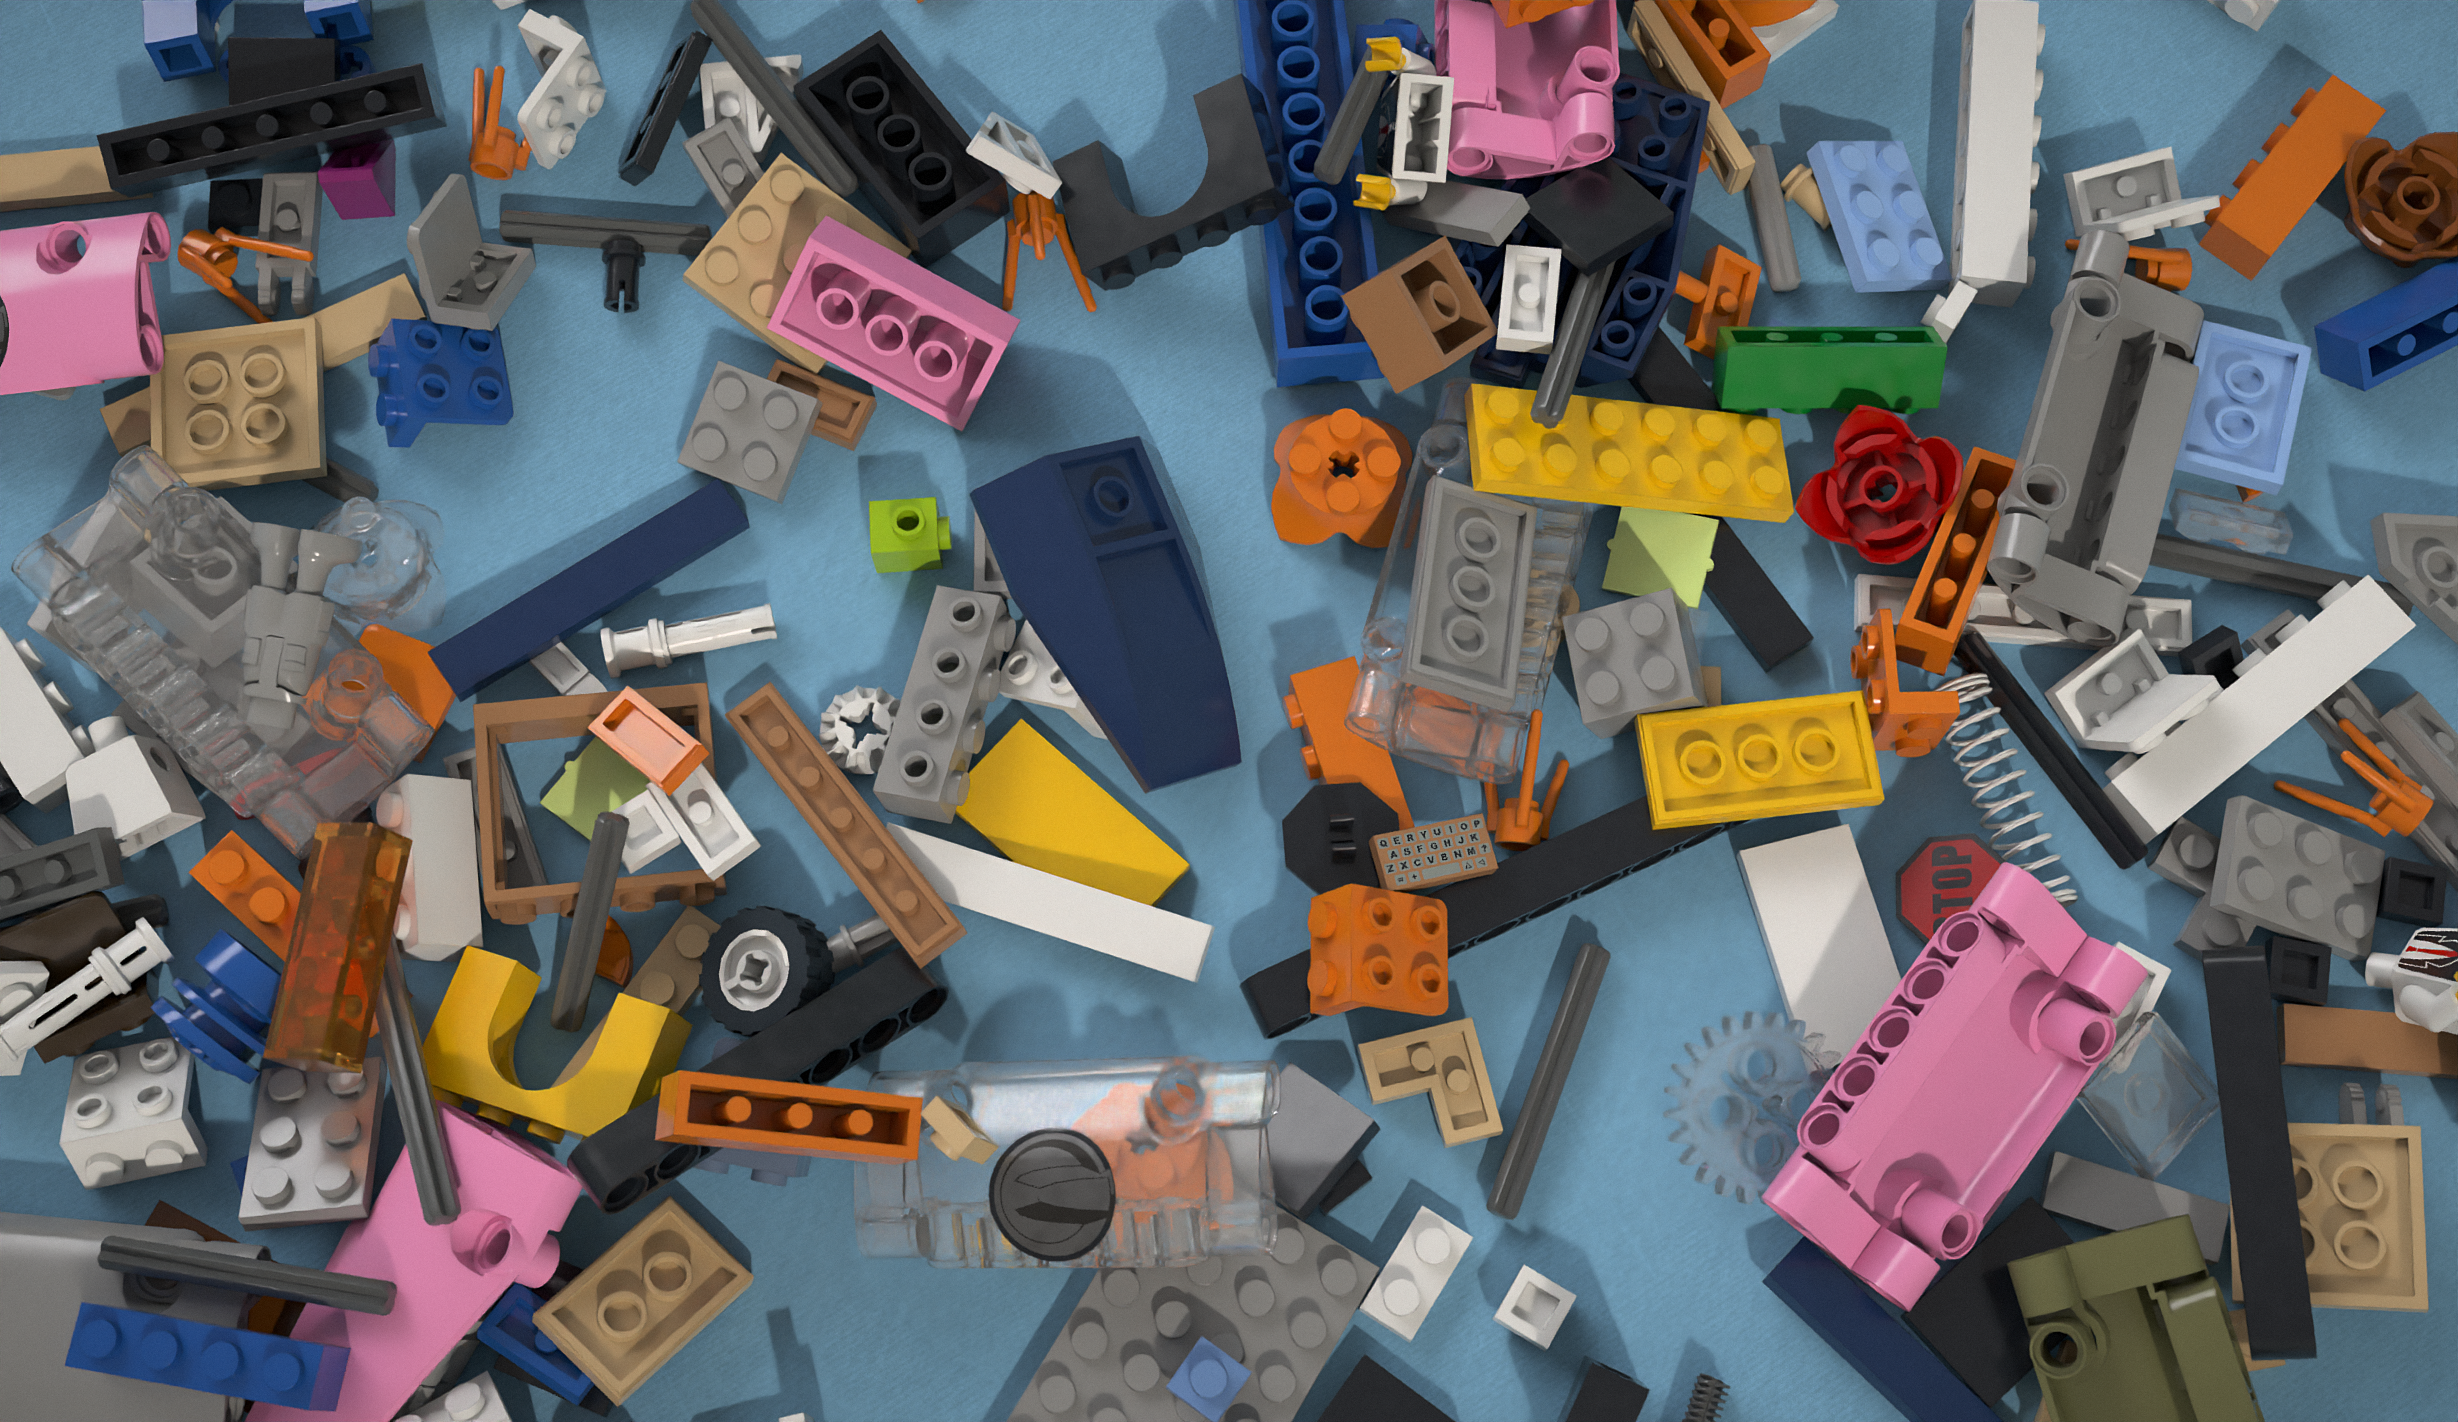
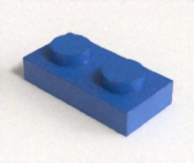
[477,1282,594,1406]

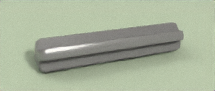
[1747,144,1801,293]

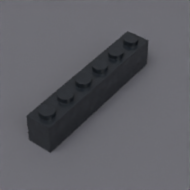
[97,63,447,198]

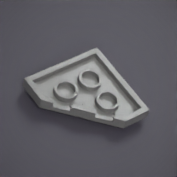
[2370,513,2458,645]

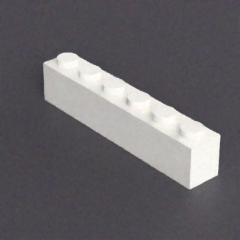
[1948,0,2045,308]
[2102,574,2416,845]

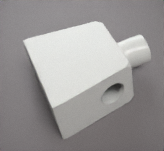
[65,716,206,861]

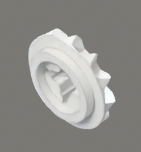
[819,685,900,774]

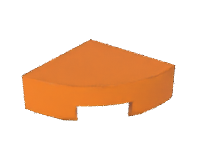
[595,915,634,989]

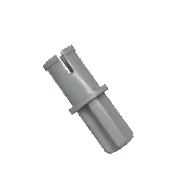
[826,914,899,974]

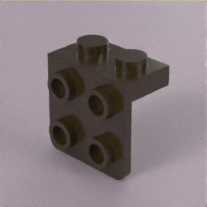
[0,891,159,1063]

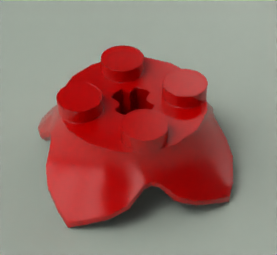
[1795,405,1964,565]

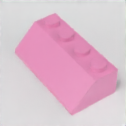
[767,216,1021,431]

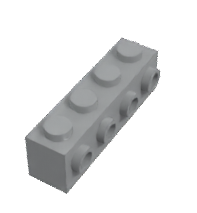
[873,585,1016,824]

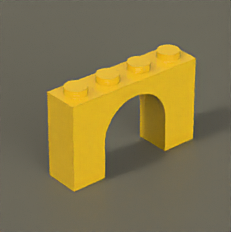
[422,945,693,1145]

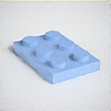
[1807,141,1952,293]
[2174,320,2312,495]

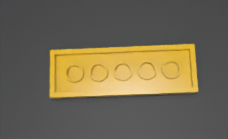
[1464,383,1794,523]

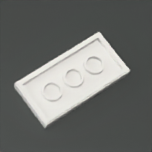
[1736,824,1901,1074]

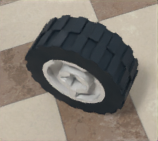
[699,906,835,1037]

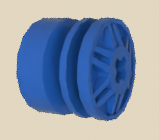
[150,928,319,1085]

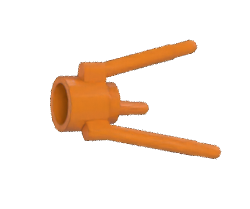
[468,66,531,180]
[1002,190,1097,312]
[177,227,314,324]
[2065,239,2192,292]
[1481,709,1569,852]
[2274,718,2434,837]

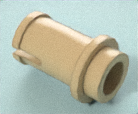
[1780,163,1832,231]

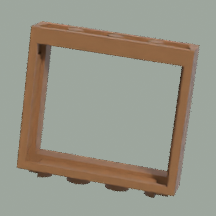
[473,682,727,925]

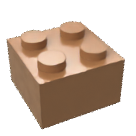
[1341,236,1498,394]

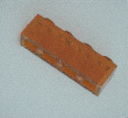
[263,823,413,1074]

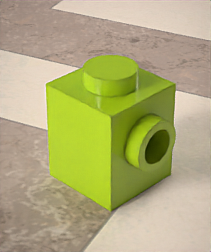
[869,497,952,573]

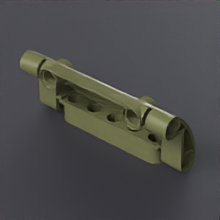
[2006,1214,2265,1422]

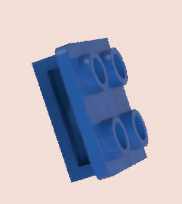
[368,319,514,448]

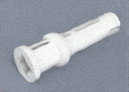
[601,603,777,679]
[0,917,175,1061]

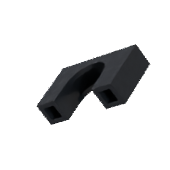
[1052,73,1295,291]

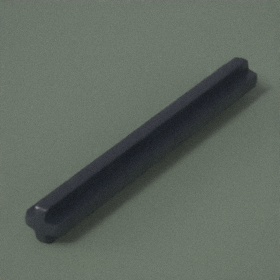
[1954,631,2148,870]

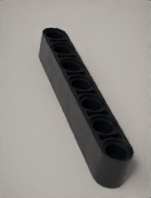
[2202,945,2317,1361]
[567,947,949,1215]

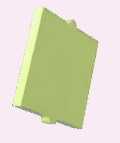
[1602,506,1719,610]
[540,736,650,842]

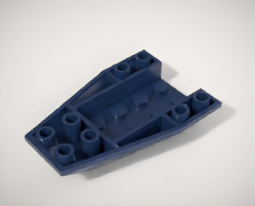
[1455,72,1710,388]
[969,436,1242,794]

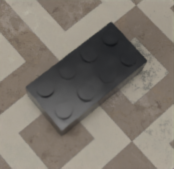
[793,30,1010,268]

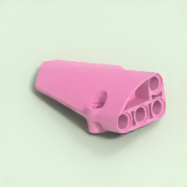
[244,1099,583,1422]

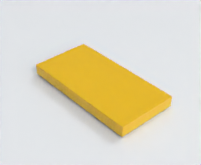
[1634,690,1885,830]
[955,718,1190,907]

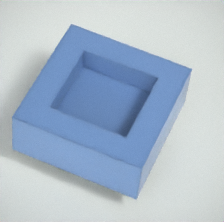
[1166,1336,1252,1422]

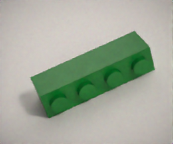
[1711,326,1948,414]

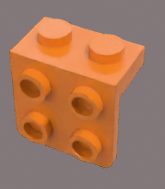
[1850,608,1960,757]
[302,624,456,763]
[1307,883,1448,1016]

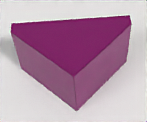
[317,140,396,220]

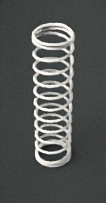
[1933,673,2078,908]

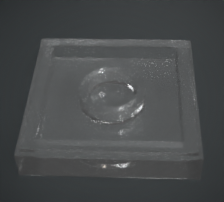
[2076,1012,2220,1181]

